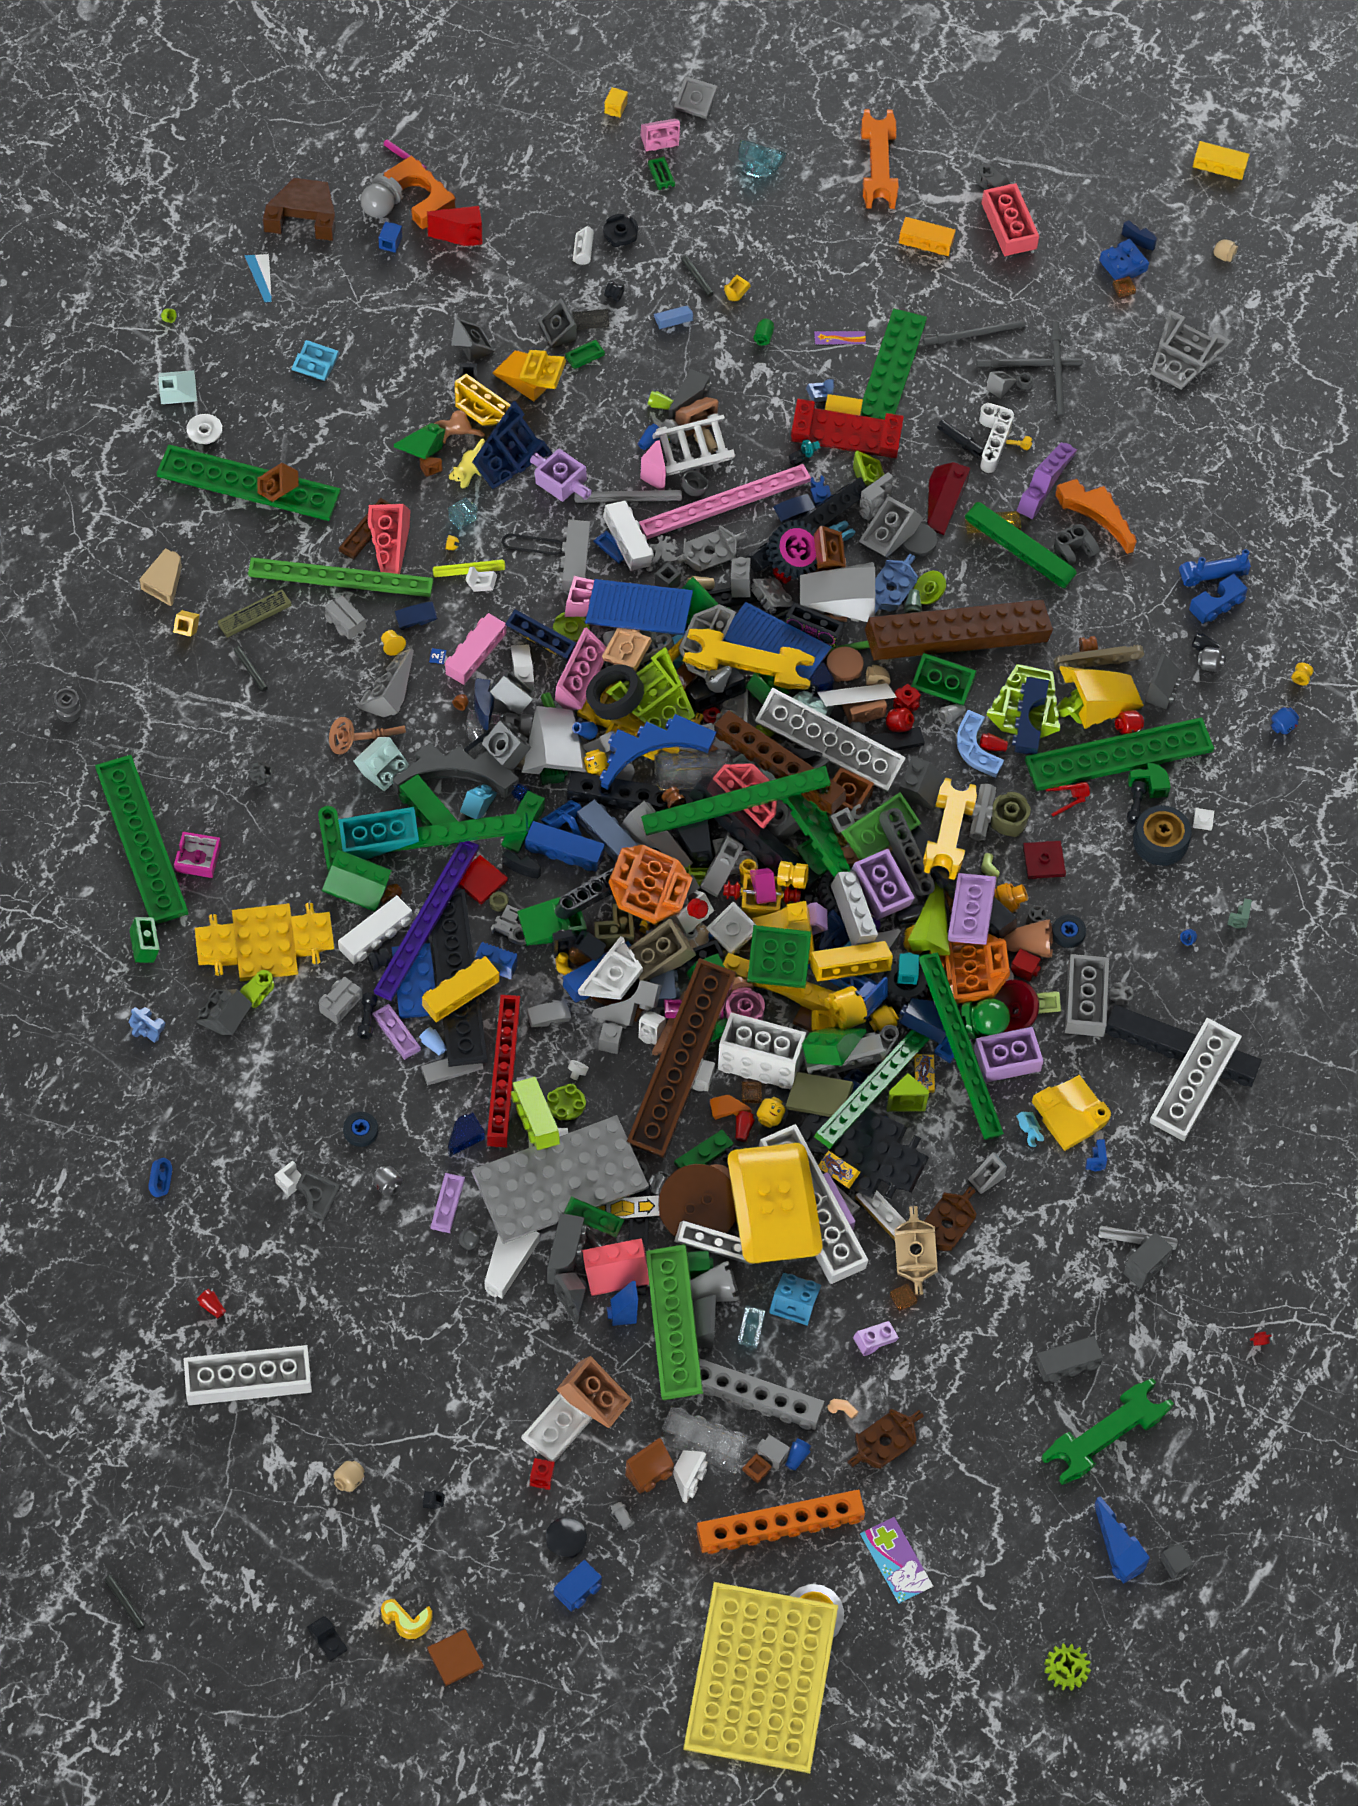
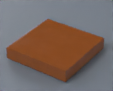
[427,1629,484,1686]

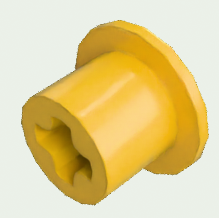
[381,630,406,656]

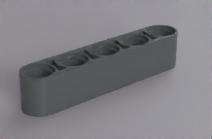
[879,808,935,897]

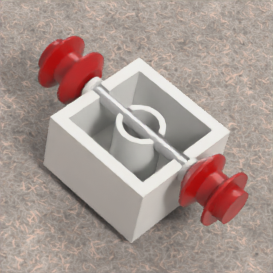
[662,890,714,934]

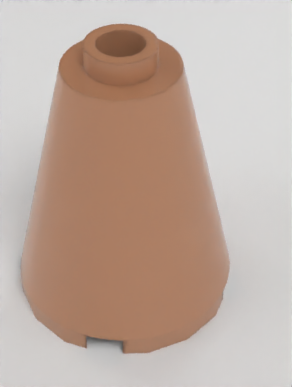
[1003,919,1053,958]

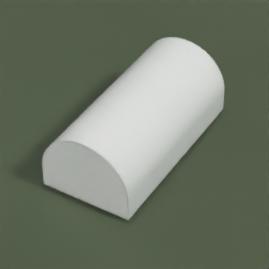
[573,226,594,265]

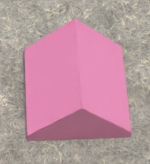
[640,440,666,490]

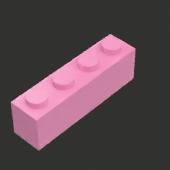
[445,613,507,685]

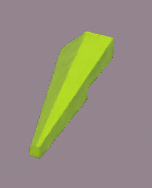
[908,882,950,955]

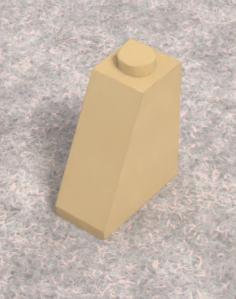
[139,548,182,606]

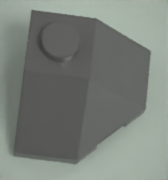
[554,1272,587,1324]

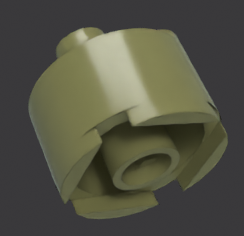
[991,792,1031,837]

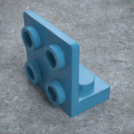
[769,1273,821,1326]

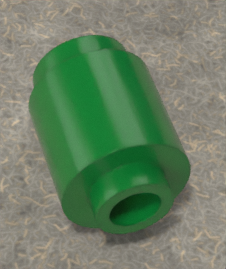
[753,319,775,346]

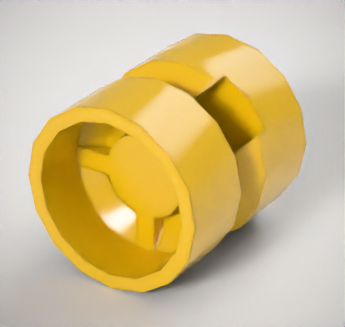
[777,861,809,889]

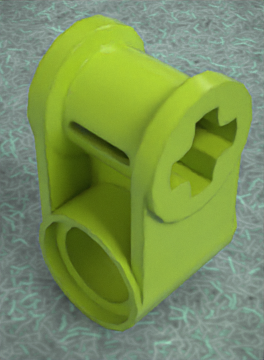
[240,970,274,1008]

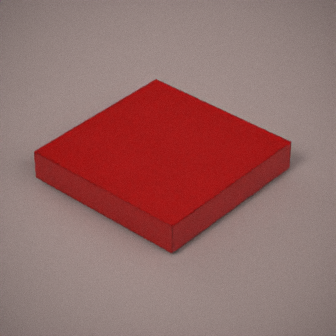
[458,855,508,905]

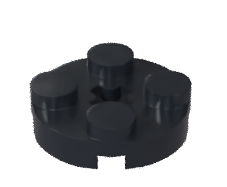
[603,214,638,247]

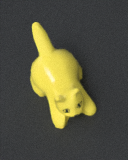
[449,439,485,488]

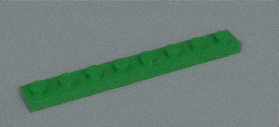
[387,812,528,853]

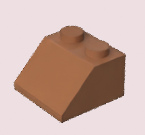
[675,397,718,437]

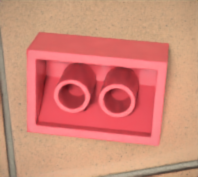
[582,1238,649,1296]

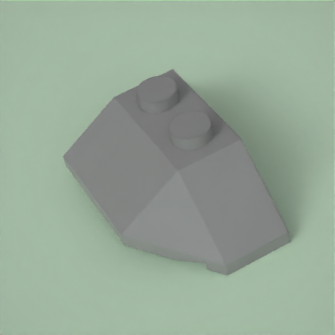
[679,604,736,678]

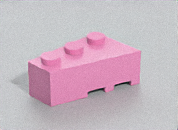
[565,576,594,617]

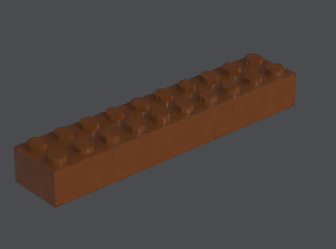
[865,599,1053,660]
[627,958,736,1158]

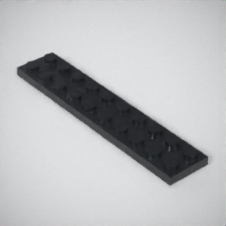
[426,889,488,1067]

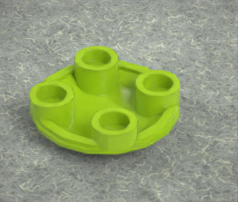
[547,1084,586,1121]

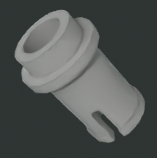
[611,1502,635,1530]

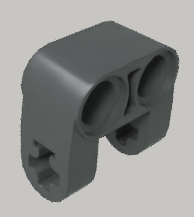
[1054,524,1100,565]

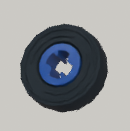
[1052,914,1086,948]
[343,1112,379,1147]

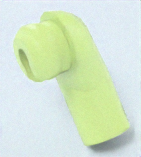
[981,853,1000,879]

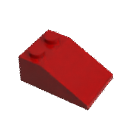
[427,206,482,246]

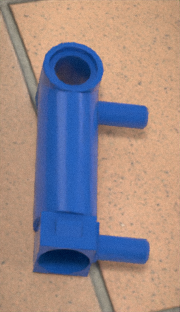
[1179,549,1251,587]

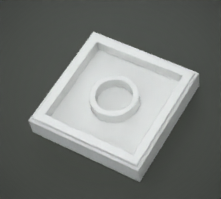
[706,902,756,955]

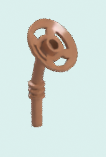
[329,717,406,754]

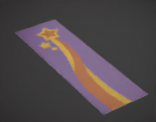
[814,331,866,344]

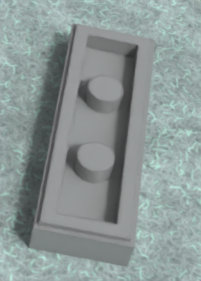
[421,1058,483,1086]

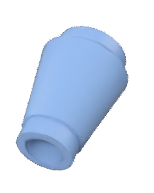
[419,1027,446,1056]

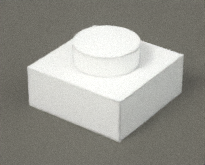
[1193,808,1214,831]

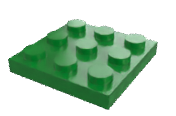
[747,925,811,989]

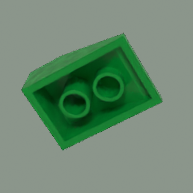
[802,1027,866,1066]

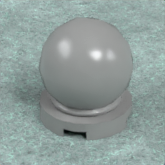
[360,173,404,218]

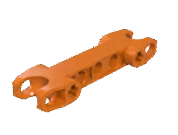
[861,109,899,209]

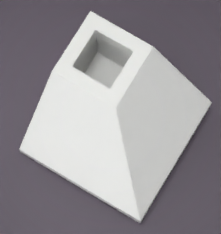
[673,1450,708,1503]

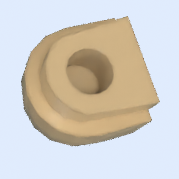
[1214,240,1238,262]
[866,665,891,685]

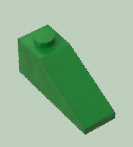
[501,791,545,853]

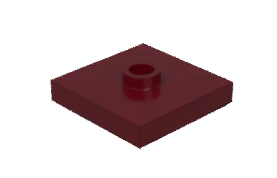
[1023,841,1066,879]

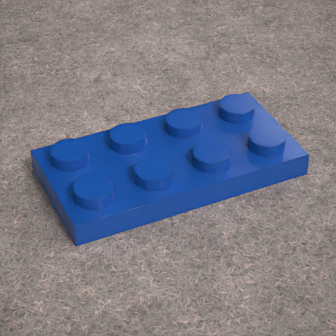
[392,943,435,1019]

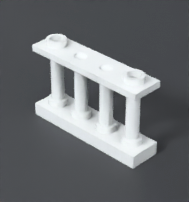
[652,414,735,476]

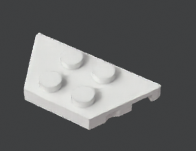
[578,936,643,1000]

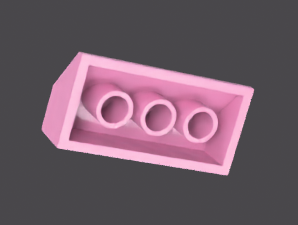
[555,628,607,710]

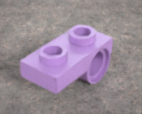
[853,1321,899,1356]

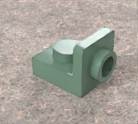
[1227,898,1252,928]

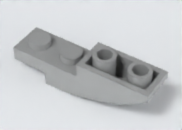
[700,831,743,897]

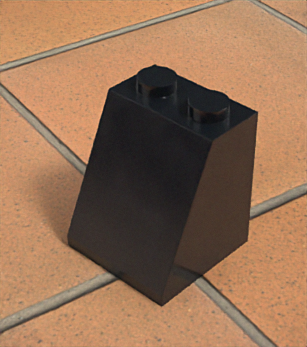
[672,819,714,868]

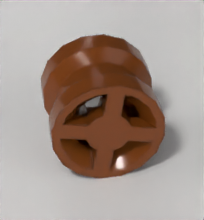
[1079,636,1098,652]
[661,787,685,808]

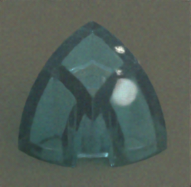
[738,139,787,179]

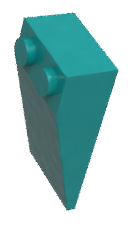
[338,807,419,860]

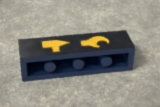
[505,609,577,662]

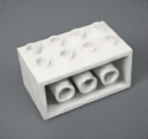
[718,1012,806,1089]

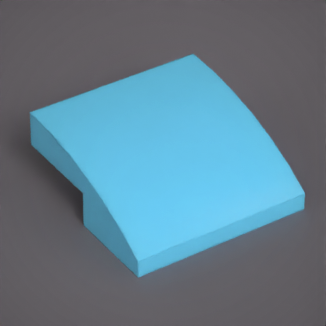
[292,340,340,381]

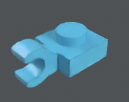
[1016,1112,1044,1147]

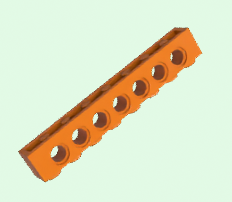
[696,1489,865,1554]

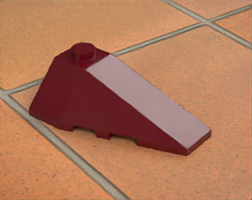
[927,462,971,535]

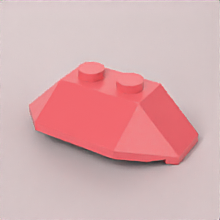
[712,763,777,829]

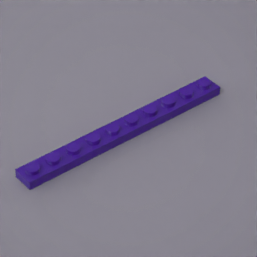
[374,841,479,1001]

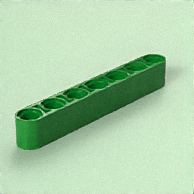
[965,502,1077,588]

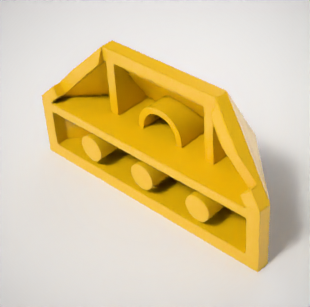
[454,374,510,426]

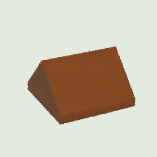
[814,526,846,570]

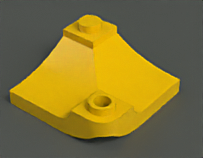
[753,901,814,964]
[1032,1075,1111,1151]

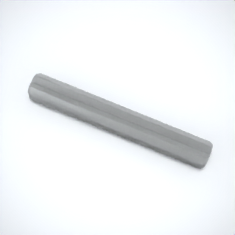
[1098,1226,1178,1250]

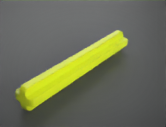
[433,559,505,577]

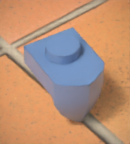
[806,379,834,402]

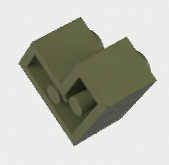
[594,904,634,949]

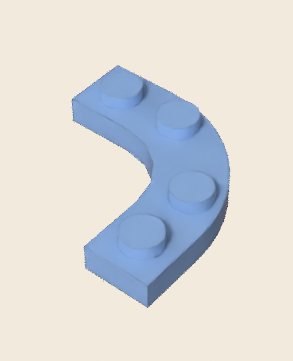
[957,710,1004,778]

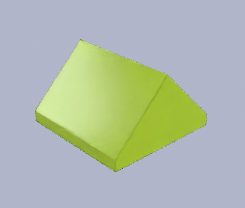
[853,451,884,487]
[886,1073,929,1112]

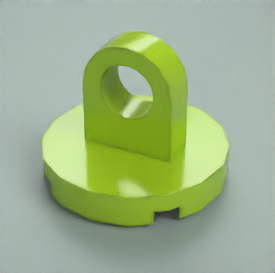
[1057,689,1084,724]

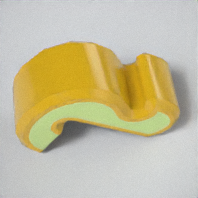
[381,1599,433,1639]

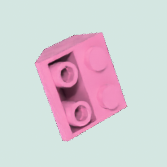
[641,119,680,151]

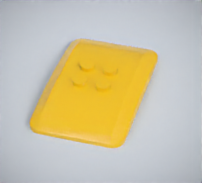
[727,1143,823,1263]

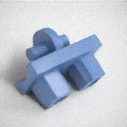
[129,1007,165,1043]

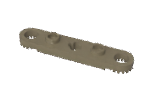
[1053,645,1144,670]

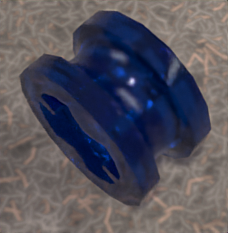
[512,784,530,802]

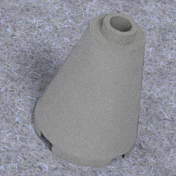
[691,1261,739,1302]

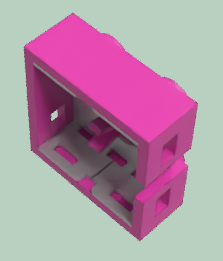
[174,832,221,878]

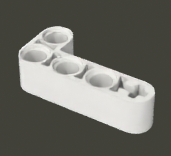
[979,403,1014,473]

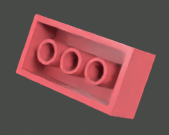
[982,183,1039,256]

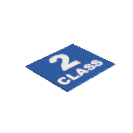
[429,648,446,664]

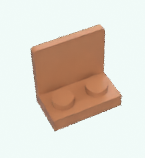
[841,699,887,724]

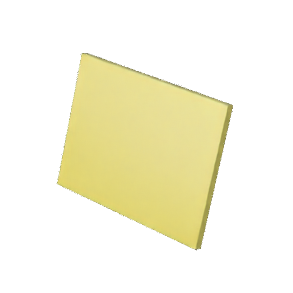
[683,1582,838,1774]

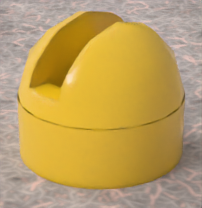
[445,535,459,550]

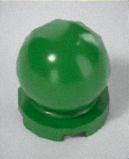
[961,998,1010,1040]

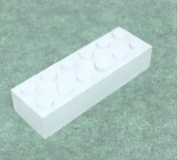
[1149,1018,1242,1141]
[184,1345,312,1405]

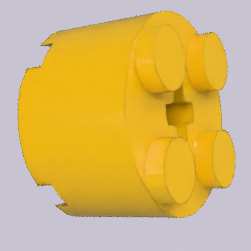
[824,986,867,1029]

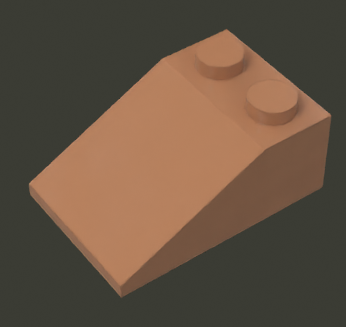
[556,1356,632,1428]

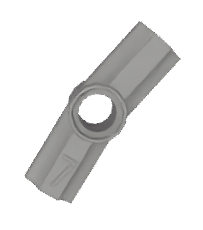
[969,784,996,841]

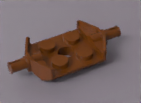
[919,1186,977,1252]
[847,1409,924,1469]

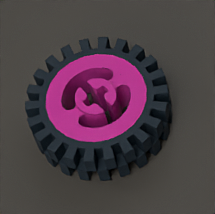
[766,520,817,579]

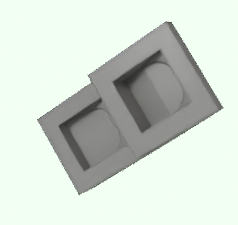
[526,1001,572,1027]

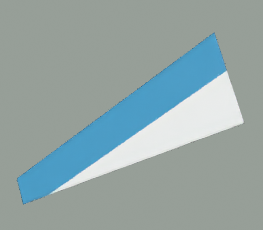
[244,254,272,302]

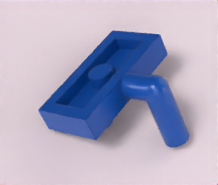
[541,800,582,836]

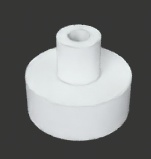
[568,1060,589,1080]

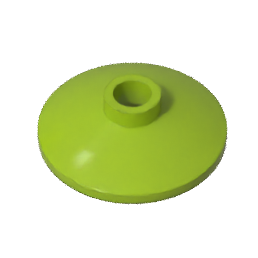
[914,571,946,605]

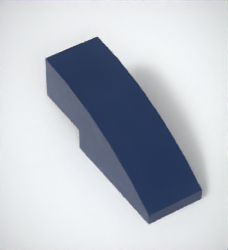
[474,678,495,730]

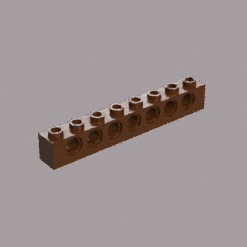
[714,710,846,815]

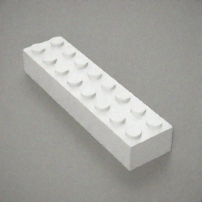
[755,688,906,793]
[759,1124,868,1284]

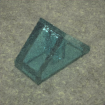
[737,1305,766,1348]

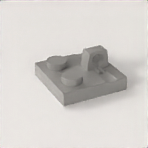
[674,76,718,119]

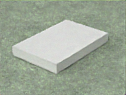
[521,1393,593,1462]

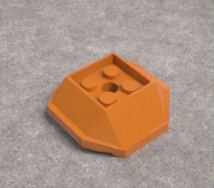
[609,845,693,924]
[929,934,1010,1004]

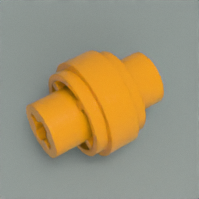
[994,883,1028,913]

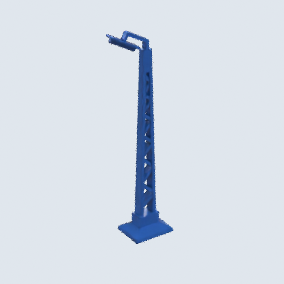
[708,933,888,1019]

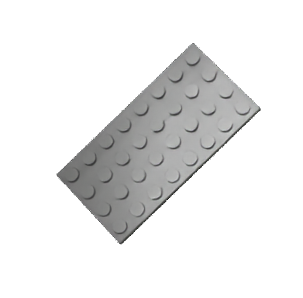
[471,1115,649,1244]

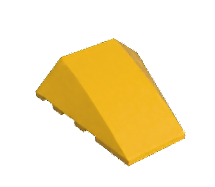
[1060,666,1144,729]

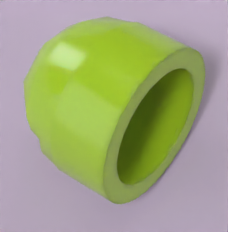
[161,308,177,323]

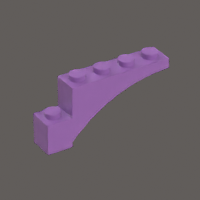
[1016,442,1077,519]

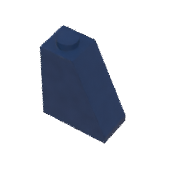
[899,998,960,1044]

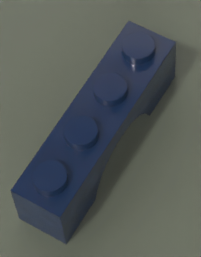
[1012,677,1049,755]

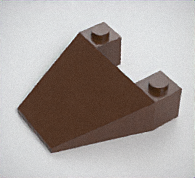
[263,178,336,241]

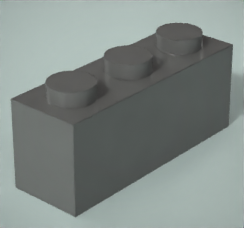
[1035,1336,1103,1382]

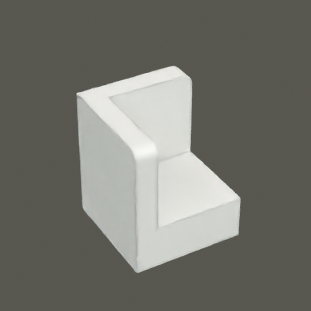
[275,1161,301,1197]

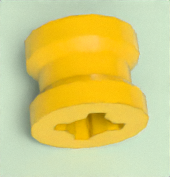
[1291,662,1314,686]

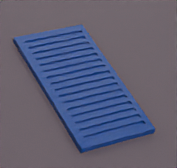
[585,579,693,635]
[723,602,831,680]

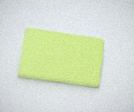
[1037,991,1061,1013]

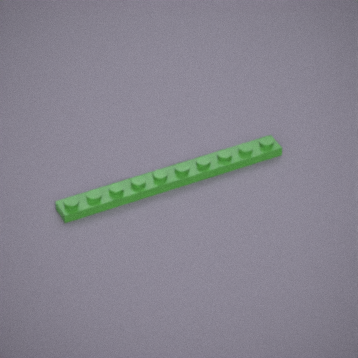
[248,557,433,597]

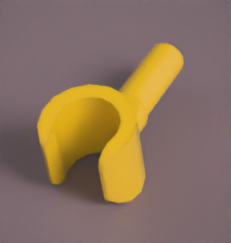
[1006,436,1032,450]

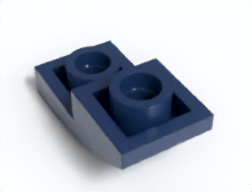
[1121,220,1157,251]
[773,494,815,522]
[395,602,438,630]

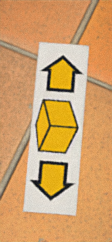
[598,1195,660,1218]

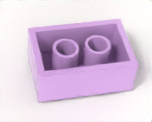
[850,849,915,920]
[974,1027,1043,1083]

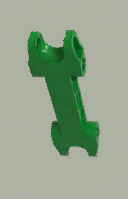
[1041,1378,1174,1485]

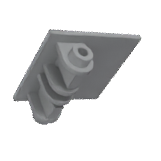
[751,578,794,615]

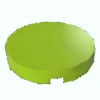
[553,612,590,643]

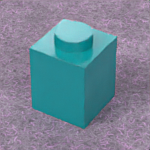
[897,953,919,985]

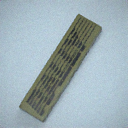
[217,589,292,638]

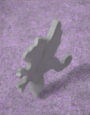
[646,535,679,572]

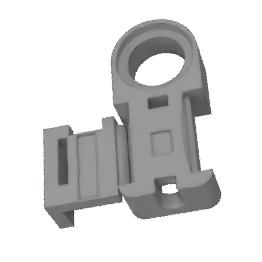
[491,905,526,945]

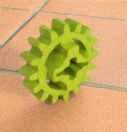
[1044,1643,1091,1690]

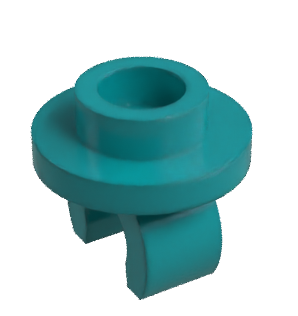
[801,439,821,458]

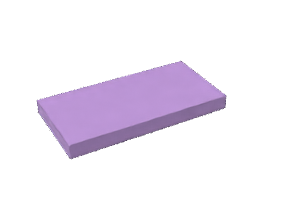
[948,873,997,945]

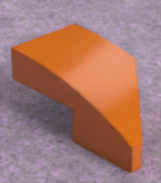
[710,1095,752,1120]

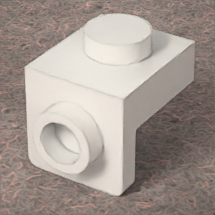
[466,567,497,592]

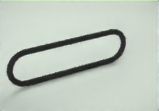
[502,533,563,555]

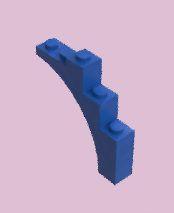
[599,714,716,790]

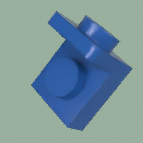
[1085,1139,1107,1171]

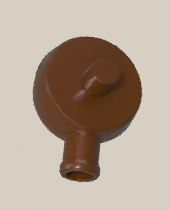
[381,884,402,904]

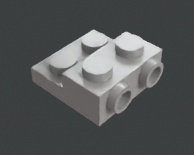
[859,472,893,521]

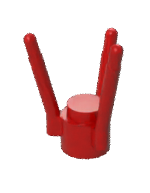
[1045,782,1090,817]

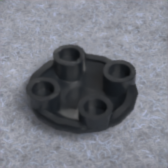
[546,1517,587,1558]

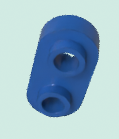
[149,1158,172,1197]

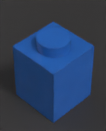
[379,222,402,253]

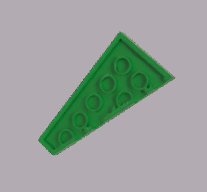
[781,794,851,877]

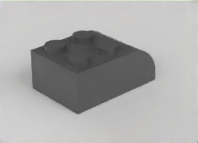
[547,1213,587,1285]

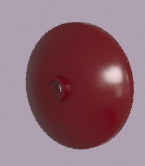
[991,979,1039,1033]

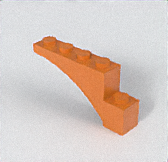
[1055,479,1137,554]

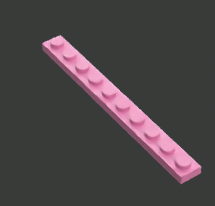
[639,464,811,539]

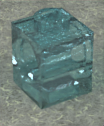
[448,497,478,530]

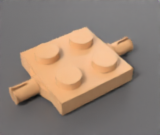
[602,628,652,672]

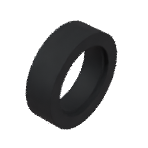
[586,664,644,720]

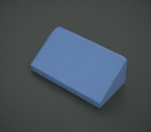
[654,306,693,329]

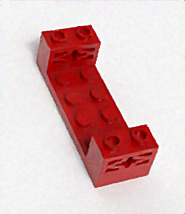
[791,399,904,459]

